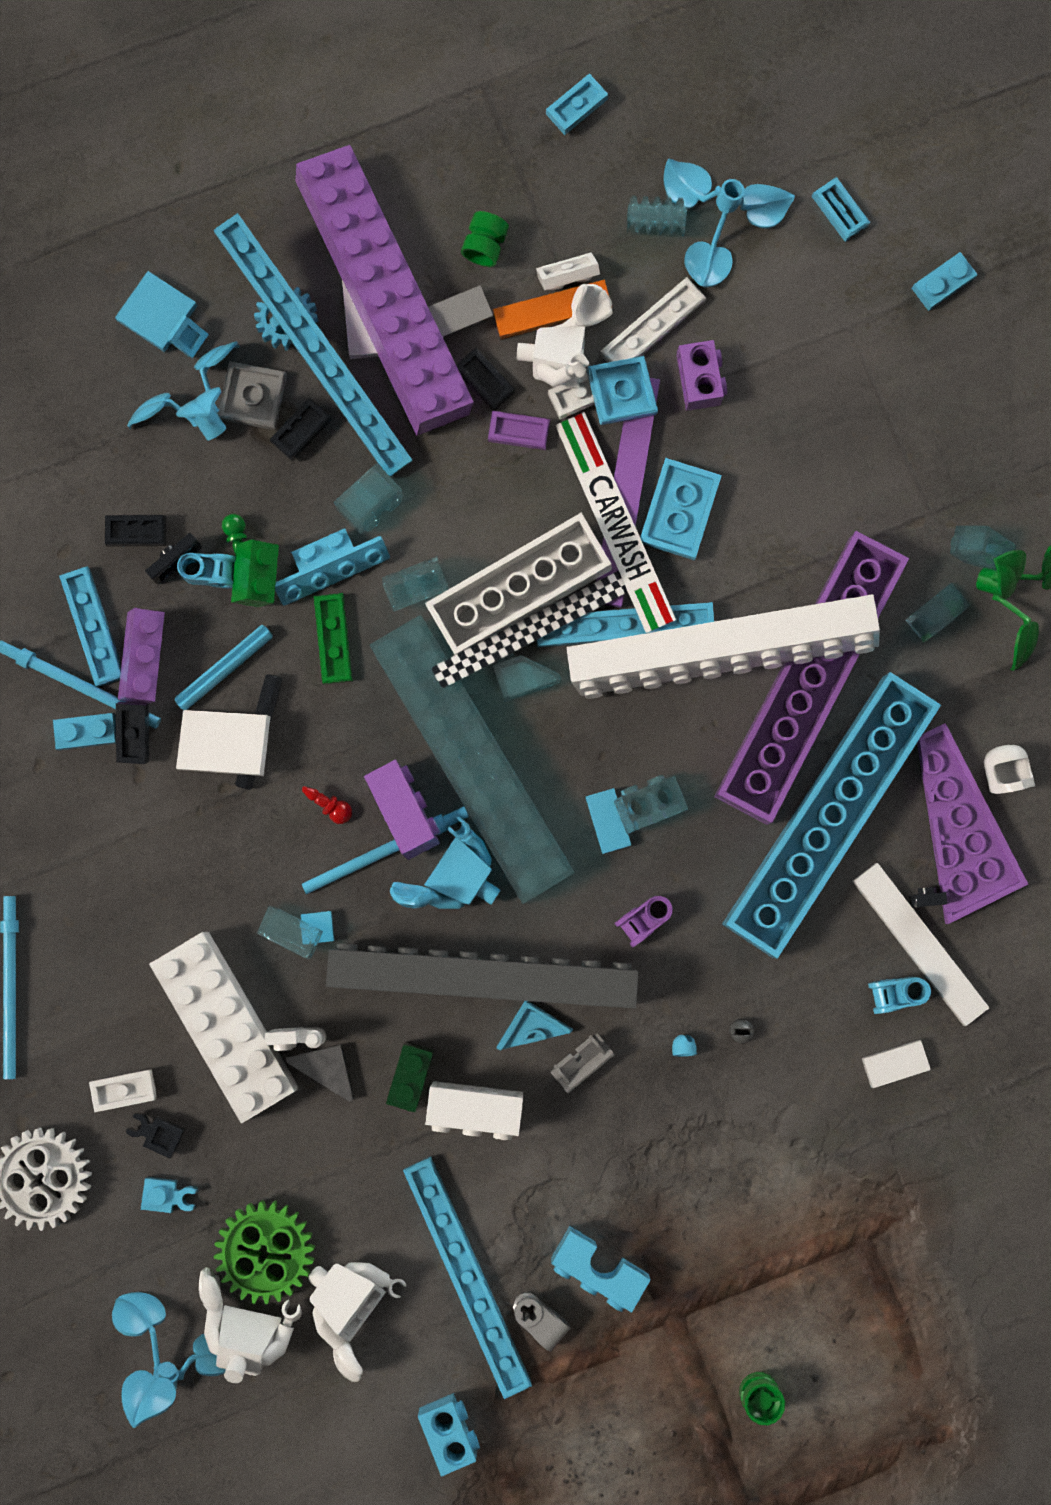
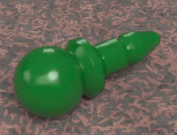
[222,514,247,554]

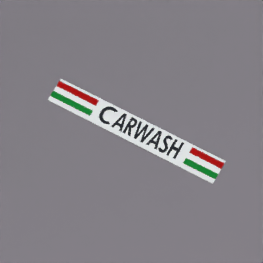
[555,412,676,633]

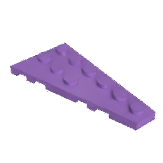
[917,723,1028,924]

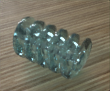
[626,195,687,236]

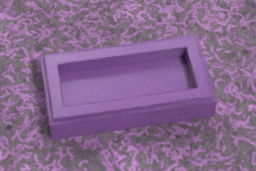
[488,411,550,450]

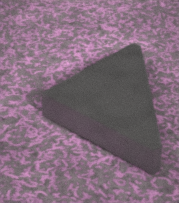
[286,1044,354,1101]

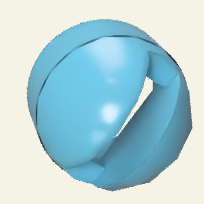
[672,1035,697,1057]

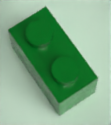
[231,539,279,607]

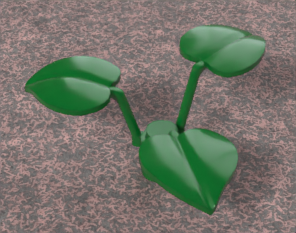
[976,545,1051,671]

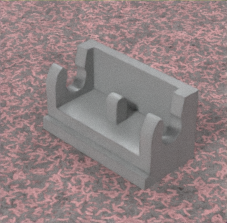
[428,285,493,337]

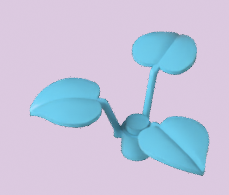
[663,158,795,287]
[127,341,240,440]
[112,1292,226,1428]

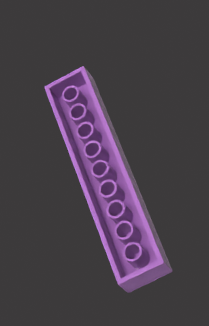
[295,145,474,436]
[714,531,909,825]

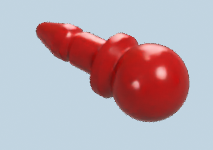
[302,786,352,824]

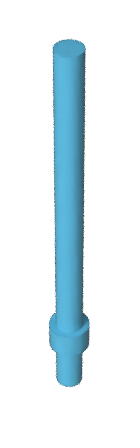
[0,640,161,729]
[302,806,469,894]
[0,896,19,1079]

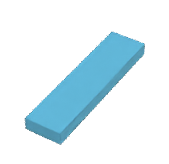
[59,566,122,687]

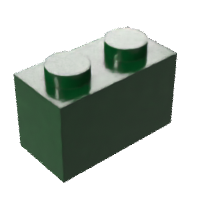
[386,1042,435,1113]

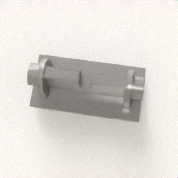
[551,1033,615,1093]

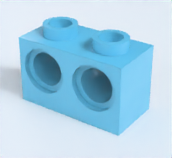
[418,1393,480,1477]

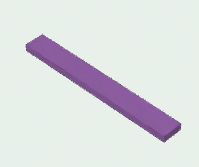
[596,378,660,608]

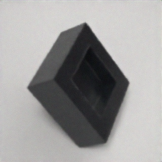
[909,887,947,907]

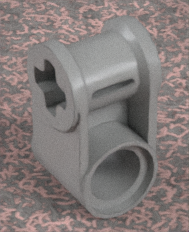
[513,1292,571,1352]

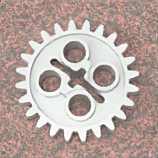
[0,1128,92,1231]

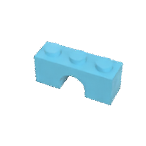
[551,1226,651,1312]

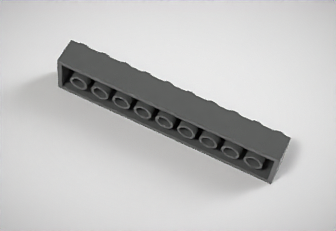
[326,943,638,1009]

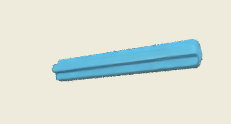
[174,625,273,710]

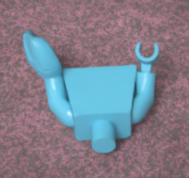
[390,817,501,909]

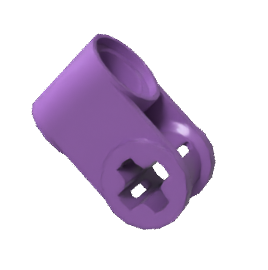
[614,896,672,948]

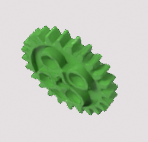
[213,1200,315,1305]

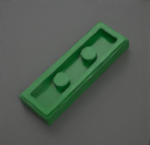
[314,593,353,685]

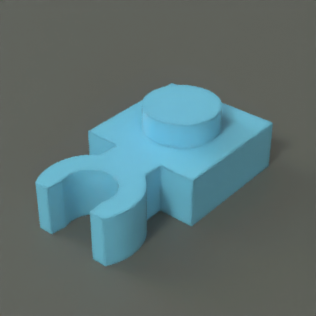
[141,1177,198,1213]

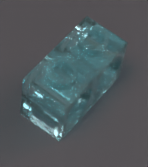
[614,774,688,834]

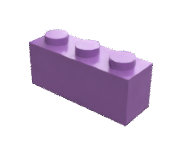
[118,608,165,703]
[364,759,440,860]

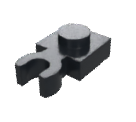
[126,1112,186,1159]

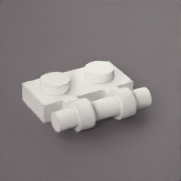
[265,1027,327,1051]

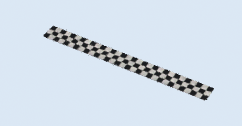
[431,571,628,688]

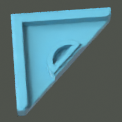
[496,1001,573,1050]

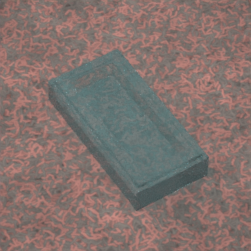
[257,906,323,959]

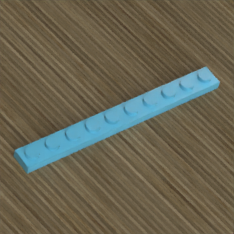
[213,213,412,478]

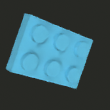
[640,458,722,560]

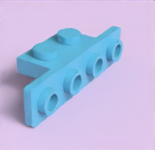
[275,528,390,605]

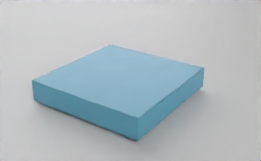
[115,271,198,352]
[586,356,658,425]

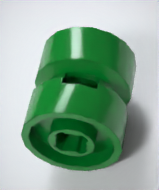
[461,211,509,267]
[739,1372,785,1426]

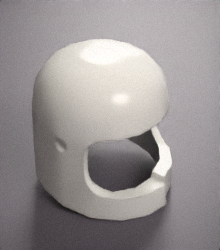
[984,745,1035,794]

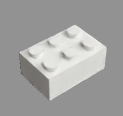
[425,1081,523,1140]

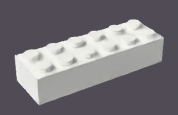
[425,513,612,655]
[149,932,299,1124]

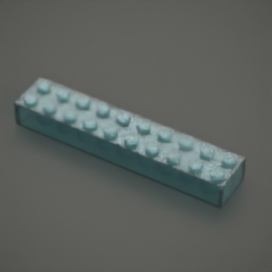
[369,615,575,904]

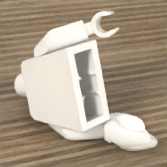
[517,284,613,388]
[308,1262,406,1382]
[199,1267,302,1383]

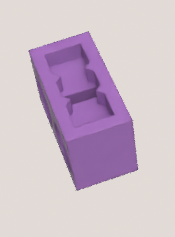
[676,340,727,411]

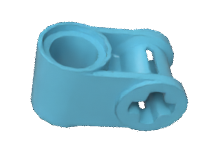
[177,553,235,588]
[868,977,931,1014]

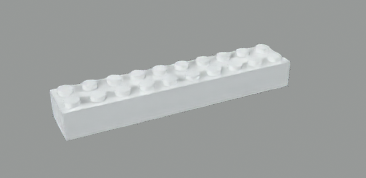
[567,594,880,699]

